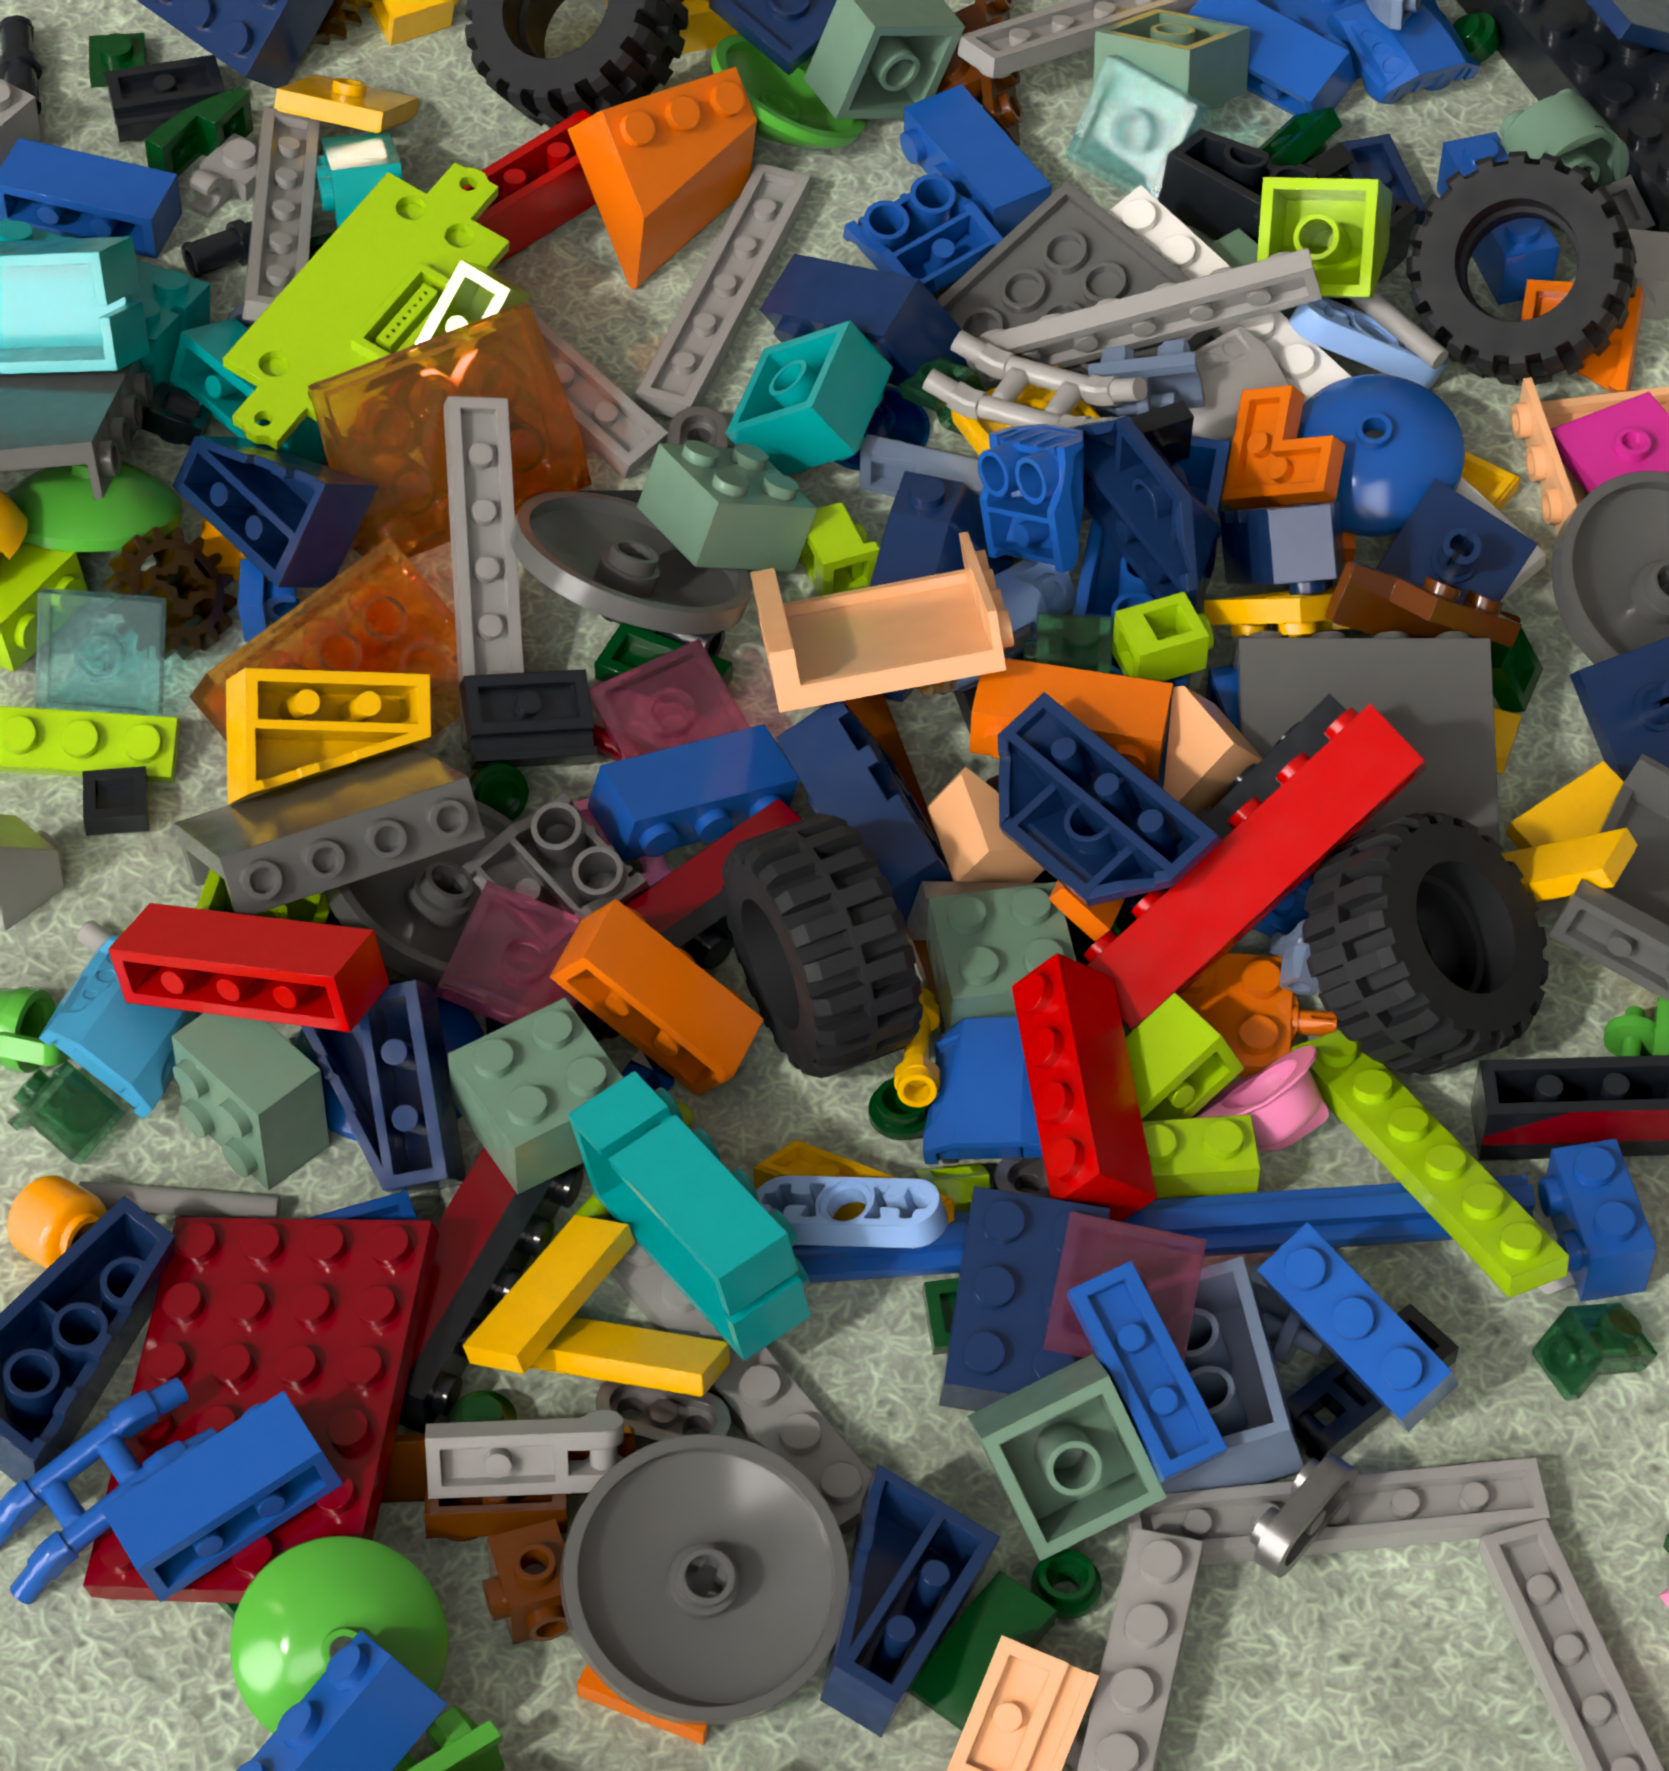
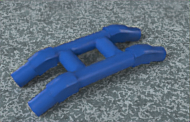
[0,1377,217,1604]

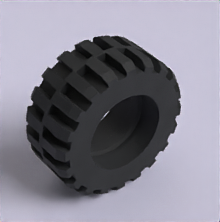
[465,0,688,128]
[1406,151,1637,386]
[1302,811,1549,1075]
[722,813,923,1078]

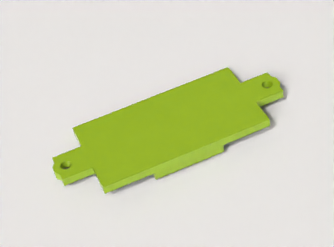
[223,162,510,450]

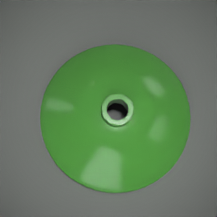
[711,35,866,150]
[6,462,182,552]
[230,1535,448,1734]

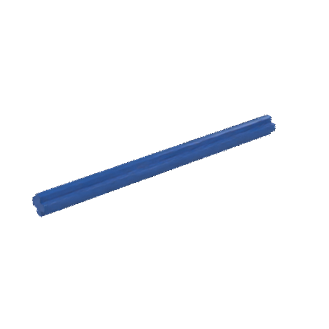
[792,1175,1535,1283]

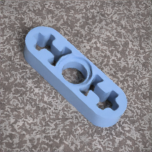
[1289,297,1449,389]
[756,1175,948,1248]

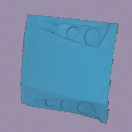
[39,935,203,1119]

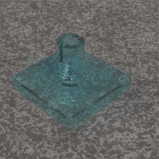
[1064,55,1208,201]
[35,588,166,716]

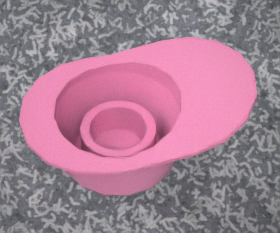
[1192,1045,1329,1151]

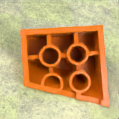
[567,67,757,290]

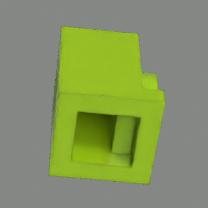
[799,502,880,596]
[1112,592,1214,682]

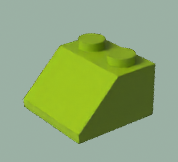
[1257,177,1393,299]

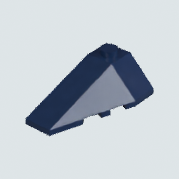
[869,471,1014,702]

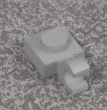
[189,133,259,218]

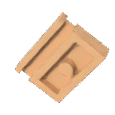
[947,1635,1099,1771]

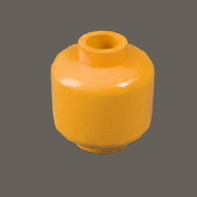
[7,1175,107,1269]

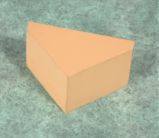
[1163,686,1263,815]
[927,766,1045,883]

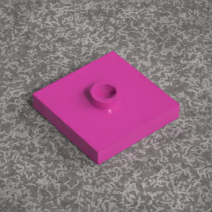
[1550,392,1669,494]

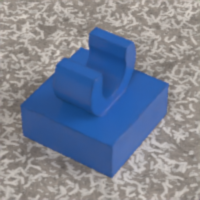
[238,559,300,642]

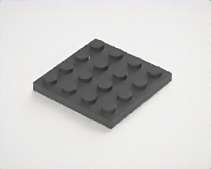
[937,180,1221,417]

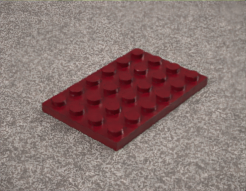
[83,1217,440,1604]

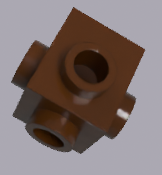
[482,1518,569,1645]

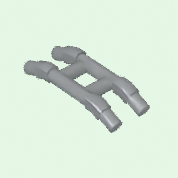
[922,330,1148,428]

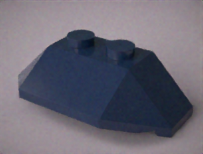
[1069,415,1221,614]
[998,692,1221,906]

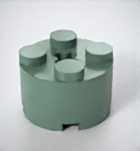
[1500,88,1630,225]

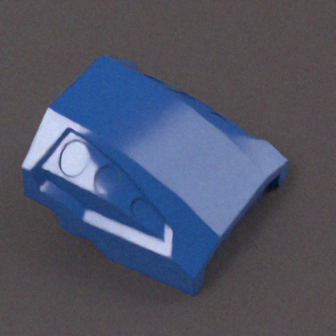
[1327,0,1482,104]
[843,173,1003,295]
[978,424,1084,573]
[923,1016,1044,1164]

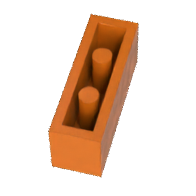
[969,658,1173,782]
[550,899,764,1095]

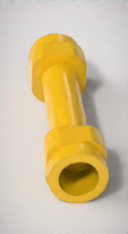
[894,987,940,1107]

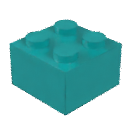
[725,320,893,476]

